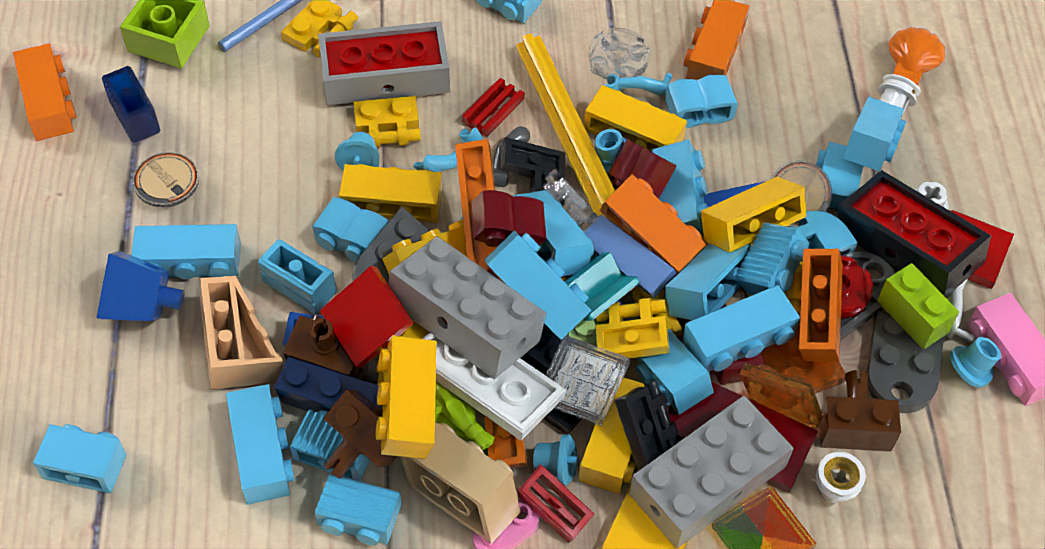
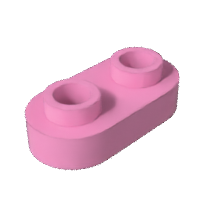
[473,499,539,549]

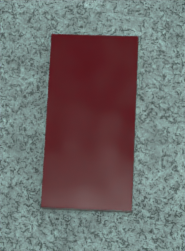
[668,381,818,493]

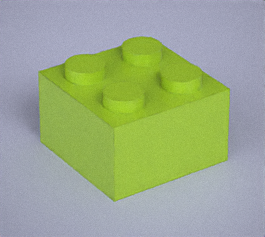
[120,0,210,69]

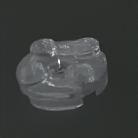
[588,28,650,79]
[543,168,599,226]

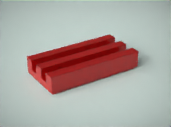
[462,78,525,137]
[516,464,595,543]

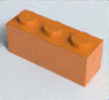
[683,0,750,80]
[13,43,77,141]
[599,174,706,277]
[799,248,843,362]

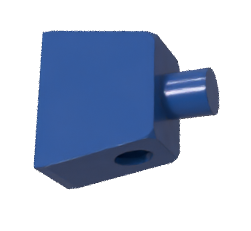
[96,251,185,321]

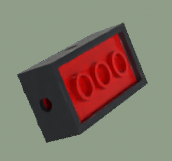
[838,170,991,297]

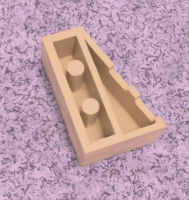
[200,276,283,389]

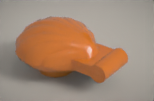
[888,27,945,90]

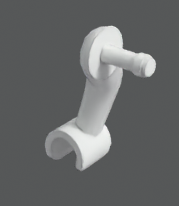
[947,279,976,342]

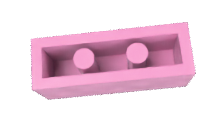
[967,293,1045,406]

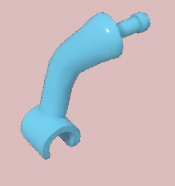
[604,73,672,96]
[414,127,483,172]

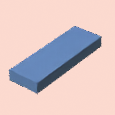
[584,214,676,299]

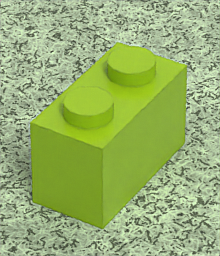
[877,263,959,350]

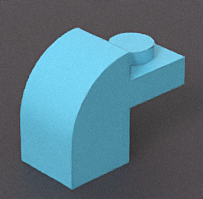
[791,211,857,255]

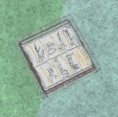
[545,335,630,426]

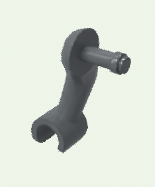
[493,126,530,187]

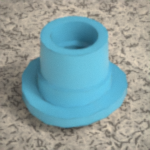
[595,129,627,174]
[335,132,380,171]
[950,337,1001,388]
[533,434,578,485]

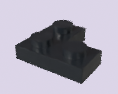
[500,137,565,207]

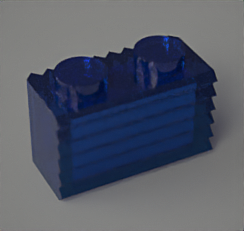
[102,66,161,143]

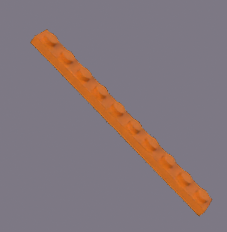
[455,139,528,468]

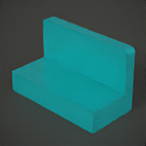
[565,252,640,321]

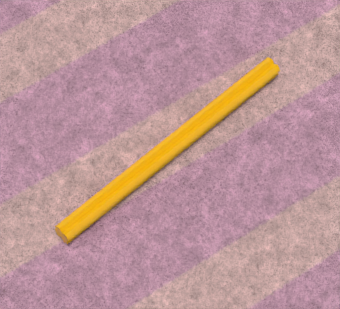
[516,33,683,337]

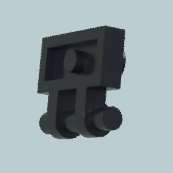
[614,379,678,469]

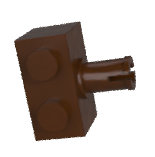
[283,315,361,378]
[818,370,901,452]
[323,390,397,479]

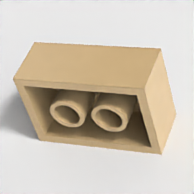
[400,422,520,544]

